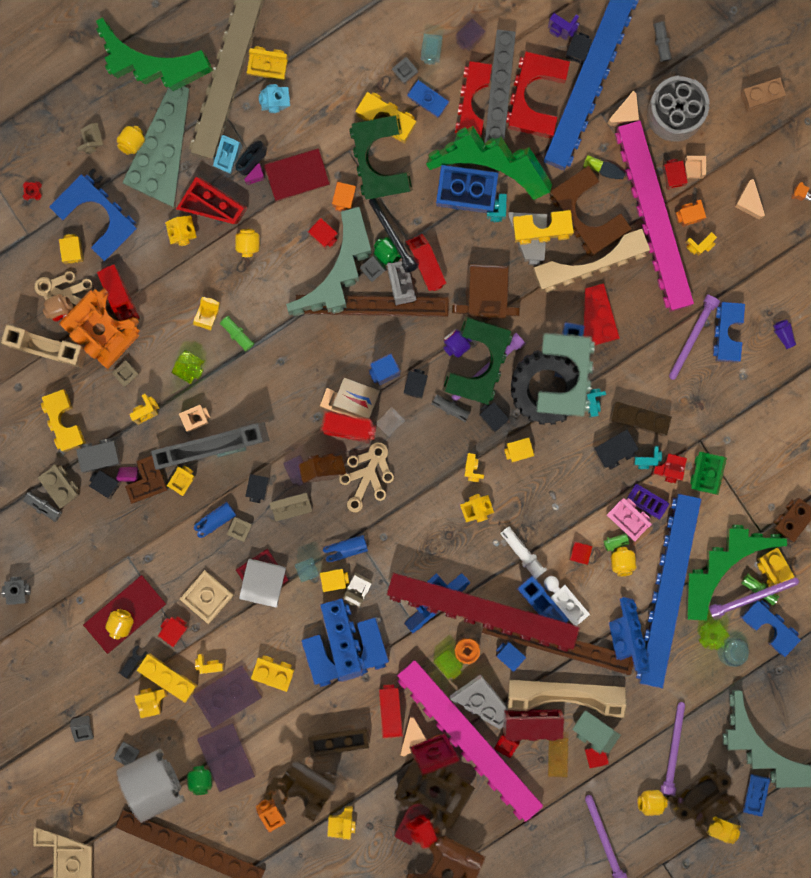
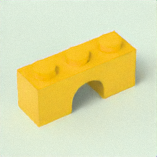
[355,92,416,144]
[512,210,573,245]
[41,389,86,452]
[137,654,198,703]

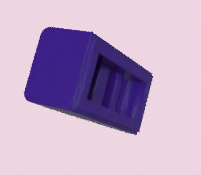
[626,484,670,520]

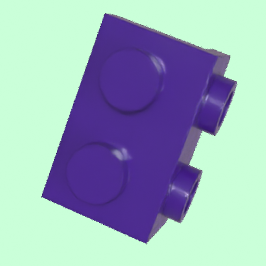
[548,13,580,40]

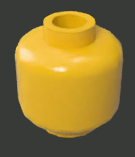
[116,126,145,155]
[235,229,260,257]
[610,547,637,577]
[105,609,134,639]
[637,790,668,816]

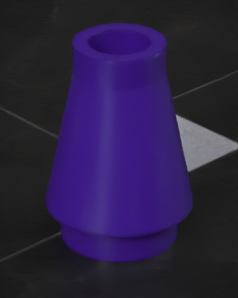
[773,319,796,349]

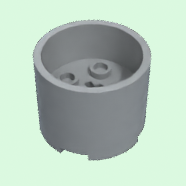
[647,76,710,142]
[117,749,185,822]

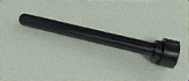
[369,198,419,273]

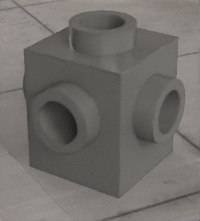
[2,576,31,605]

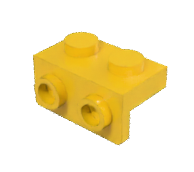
[247,46,288,81]

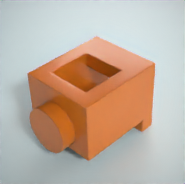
[675,199,706,227]

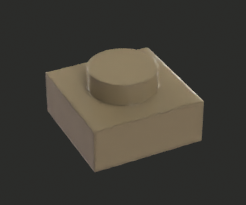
[112,360,139,387]
[227,517,252,542]

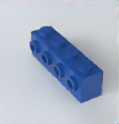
[320,598,365,682]

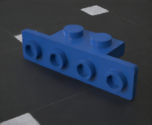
[404,573,470,633]
[609,597,650,673]

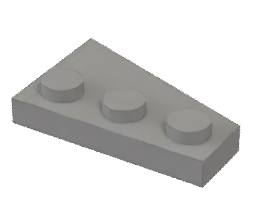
[450,674,508,729]

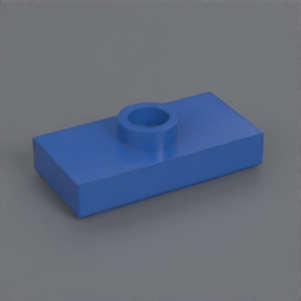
[407,80,449,118]
[742,774,770,817]

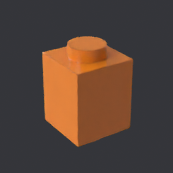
[332,182,356,212]

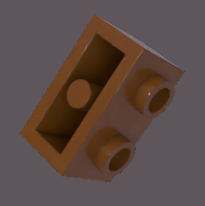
[298,453,346,483]
[773,498,811,543]

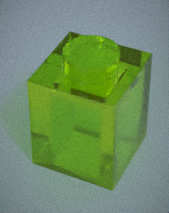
[433,649,463,680]

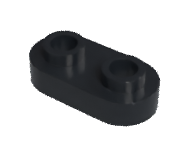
[235,141,267,176]

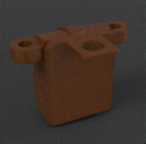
[452,264,520,319]

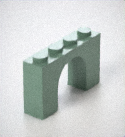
[537,333,595,416]

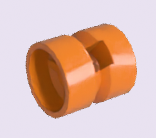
[455,638,480,664]

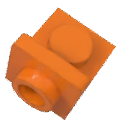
[256,798,286,833]

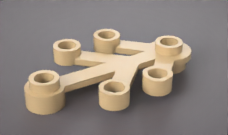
[35,271,93,310]
[339,443,394,513]

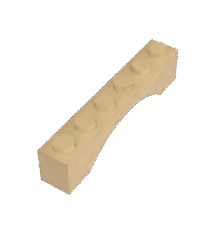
[533,229,650,293]
[508,680,626,718]

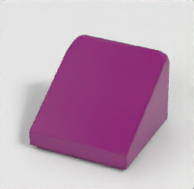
[244,163,265,185]
[117,467,138,482]

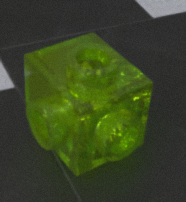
[171,350,205,384]
[698,620,730,650]

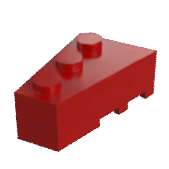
[176,177,248,224]

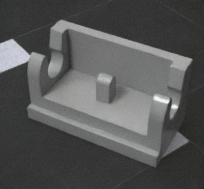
[387,261,416,305]

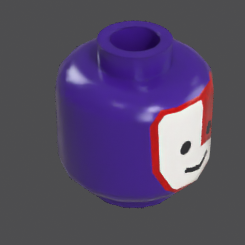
[443,329,472,358]

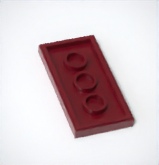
[83,575,166,654]

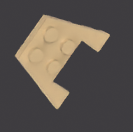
[34,828,93,878]

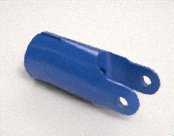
[194,502,236,538]
[323,535,368,562]

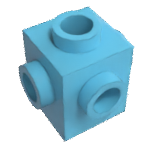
[259,84,290,113]

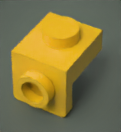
[685,232,717,256]
[193,297,220,330]
[167,465,195,496]
[708,817,740,844]

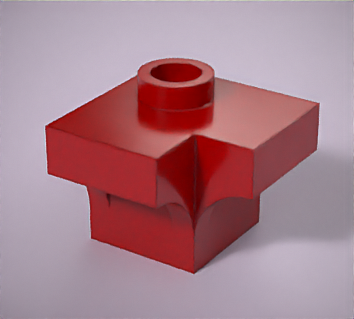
[652,454,687,484]

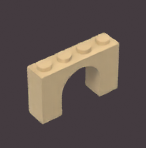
[1,325,87,368]

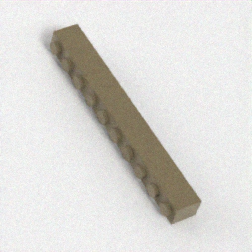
[189,0,264,162]

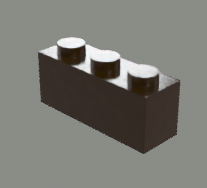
[609,401,672,436]
[308,727,369,757]

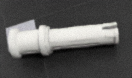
[500,526,547,579]

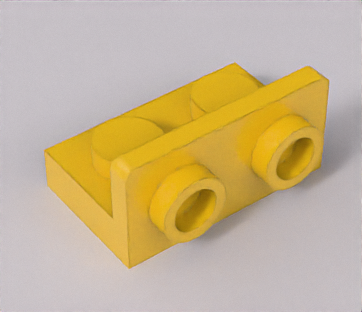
[129,394,159,425]
[757,547,795,587]
[251,655,295,692]

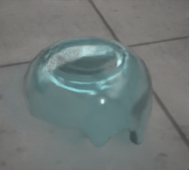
[718,638,750,667]

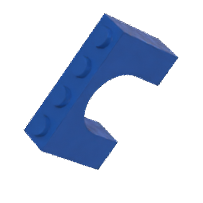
[49,174,137,261]
[301,617,389,687]

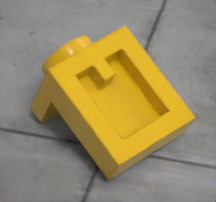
[464,453,484,482]
[195,654,225,674]

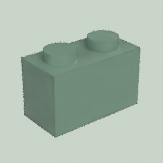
[572,711,621,754]

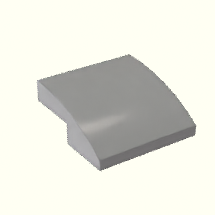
[239,559,286,608]

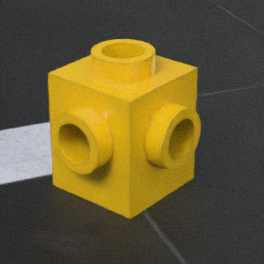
[165,216,197,246]
[460,494,494,523]

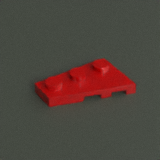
[583,283,620,346]

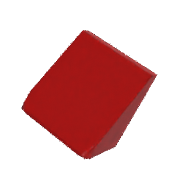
[569,542,593,565]
[494,733,521,758]
[584,748,609,768]

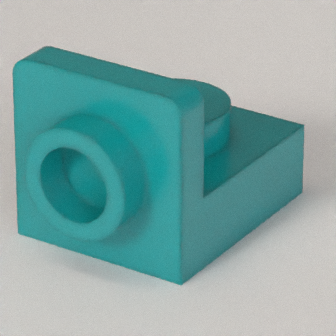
[487,194,507,222]
[586,388,606,418]

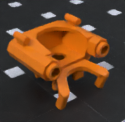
[59,288,140,369]

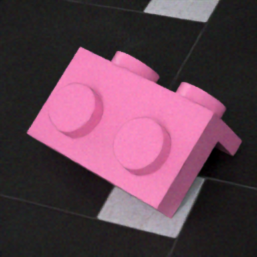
[607,498,652,542]

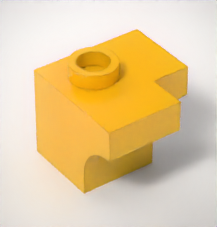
[134,688,168,718]
[327,806,356,839]

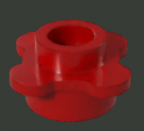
[23,181,42,201]

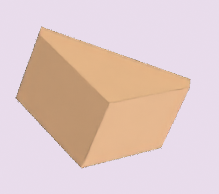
[607,91,639,126]
[735,179,765,219]
[400,716,427,756]

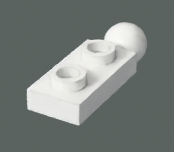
[544,576,590,626]

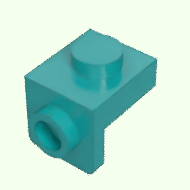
[633,446,662,469]

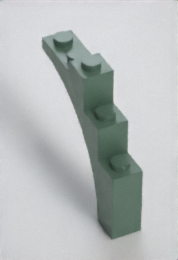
[286,207,372,316]
[722,690,811,788]

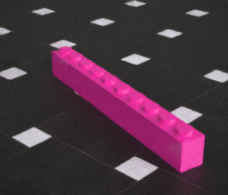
[615,121,694,312]
[397,660,543,821]

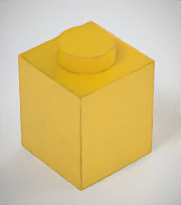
[59,234,84,264]
[504,438,534,463]
[320,569,349,592]

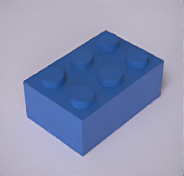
[436,165,498,213]

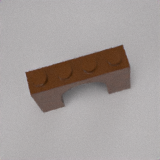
[549,166,631,257]

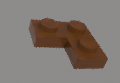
[125,455,168,504]

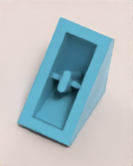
[213,135,242,173]

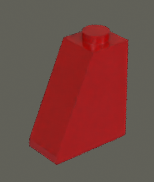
[405,234,447,291]
[97,265,140,321]
[379,684,403,738]

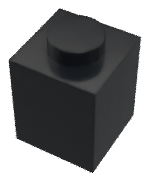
[565,33,592,65]
[403,369,428,399]
[479,403,509,433]
[89,470,121,499]
[245,474,270,503]

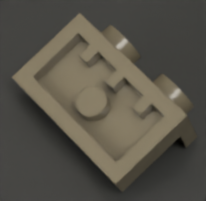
[38,464,80,509]
[269,493,312,521]

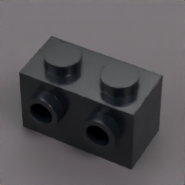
[593,429,639,470]

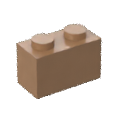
[741,78,786,112]

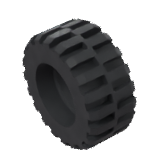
[511,350,580,425]

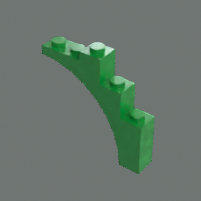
[96,17,213,91]
[426,126,552,200]
[685,525,787,621]

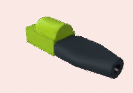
[583,155,625,179]

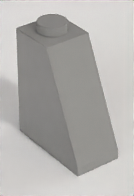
[508,212,547,265]

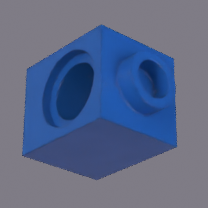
[496,642,526,672]

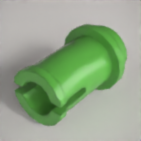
[603,533,629,552]

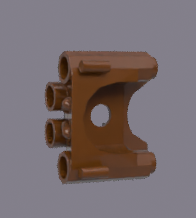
[406,836,485,878]

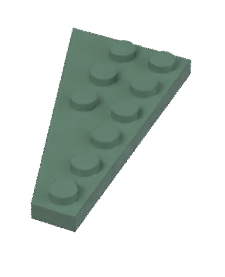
[122,86,190,208]

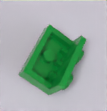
[690,451,727,495]

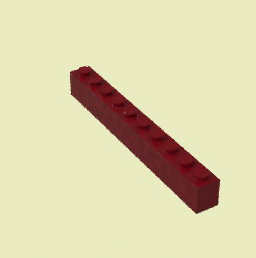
[386,572,580,652]

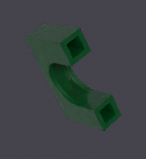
[349,114,413,200]
[442,316,512,404]

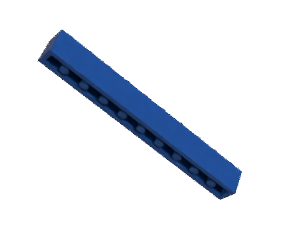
[544,0,639,171]
[636,494,701,688]

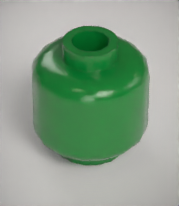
[374,237,401,265]
[187,766,213,795]

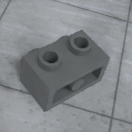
[76,438,121,473]

